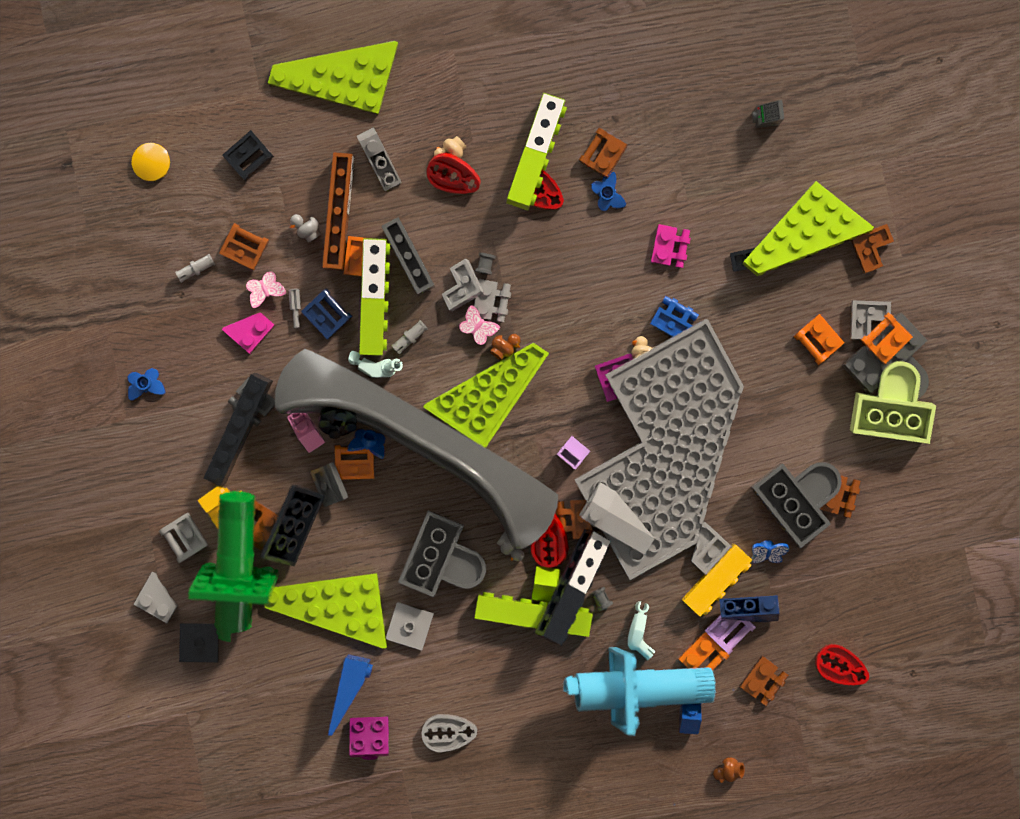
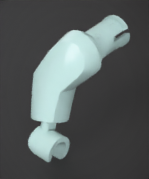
[348,351,403,378]
[628,601,655,660]

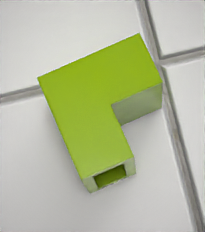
[532,566,560,602]

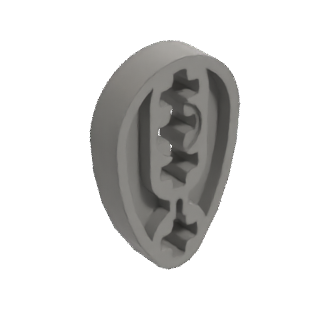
[422,714,477,752]

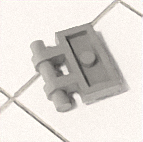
[474,279,511,322]

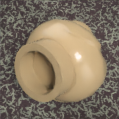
[434,136,467,159]
[631,336,652,358]

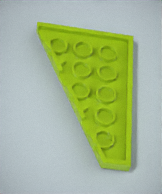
[743,181,874,276]
[265,573,387,648]

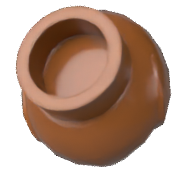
[490,334,521,361]
[713,757,745,783]

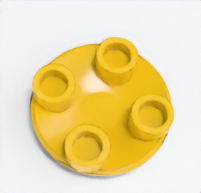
[132,143,170,181]

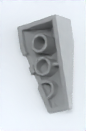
[579,482,655,555]

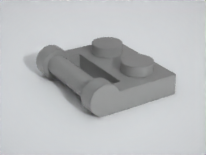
[159,513,208,563]

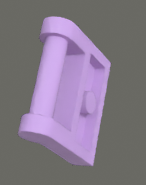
[704,614,756,655]

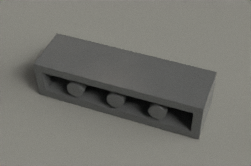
[382,217,435,296]

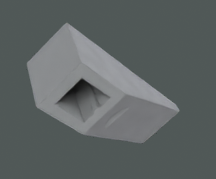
[357,127,402,191]

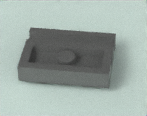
[310,462,348,507]

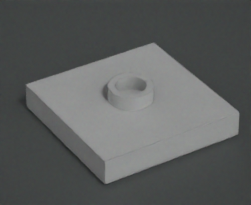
[386,602,434,650]

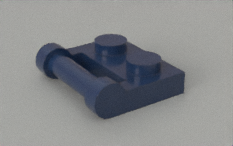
[301,288,353,340]

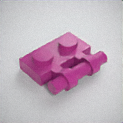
[651,224,691,268]

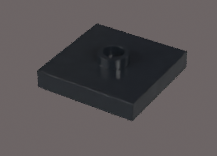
[179,623,219,663]

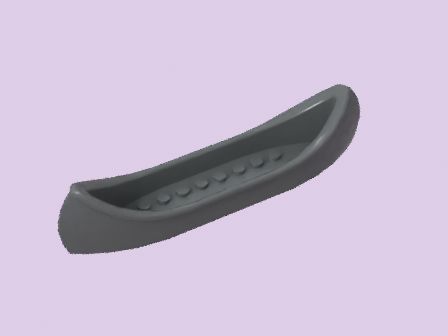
[275,349,558,550]

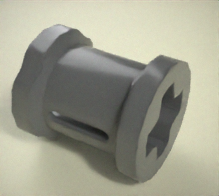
[475,252,496,275]
[589,587,613,611]

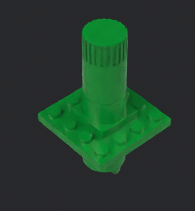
[189,491,279,642]

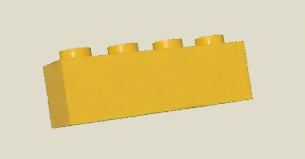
[681,543,752,616]

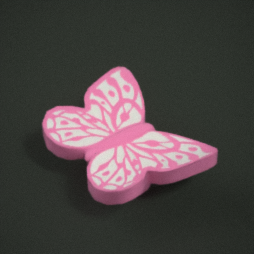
[246,272,286,308]
[459,305,500,345]

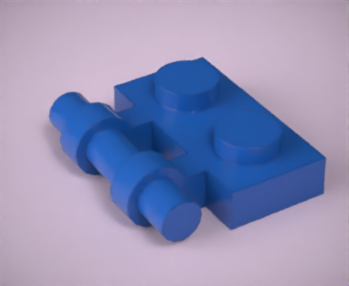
[650,296,699,337]

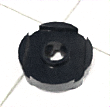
[318,407,357,439]

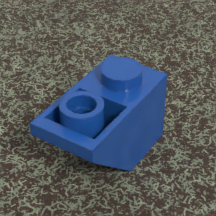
[679,703,702,735]

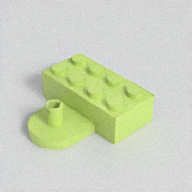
[850,361,936,444]

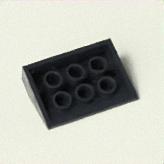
[261,484,325,567]

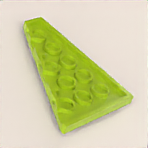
[268,41,398,115]
[423,343,549,448]

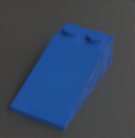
[328,654,373,736]

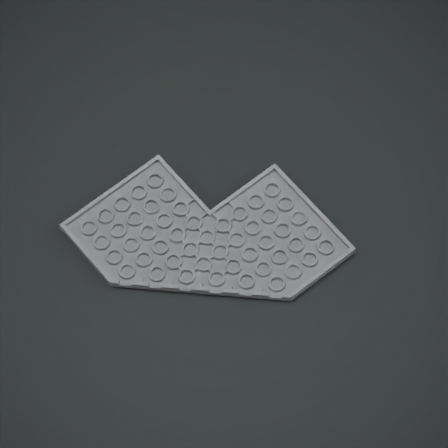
[574,319,744,580]

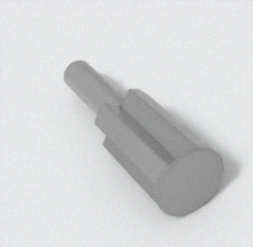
[288,289,301,328]

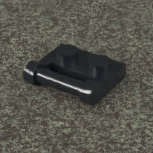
[222,130,274,182]

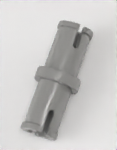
[175,254,215,283]
[392,320,428,354]

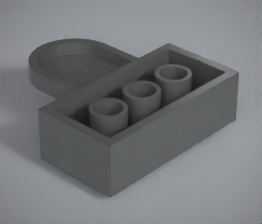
[842,312,929,398]
[750,462,841,548]
[398,510,486,597]

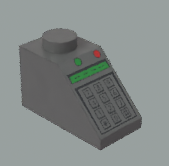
[752,100,784,128]

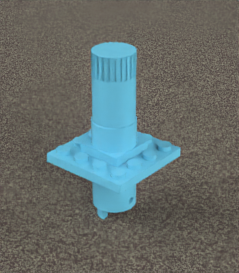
[563,647,715,734]

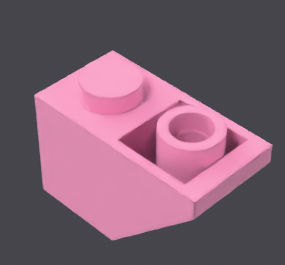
[287,413,325,453]

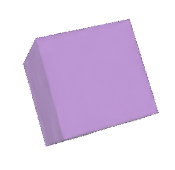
[556,436,590,470]

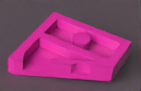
[222,312,275,354]

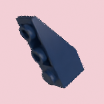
[719,595,780,622]

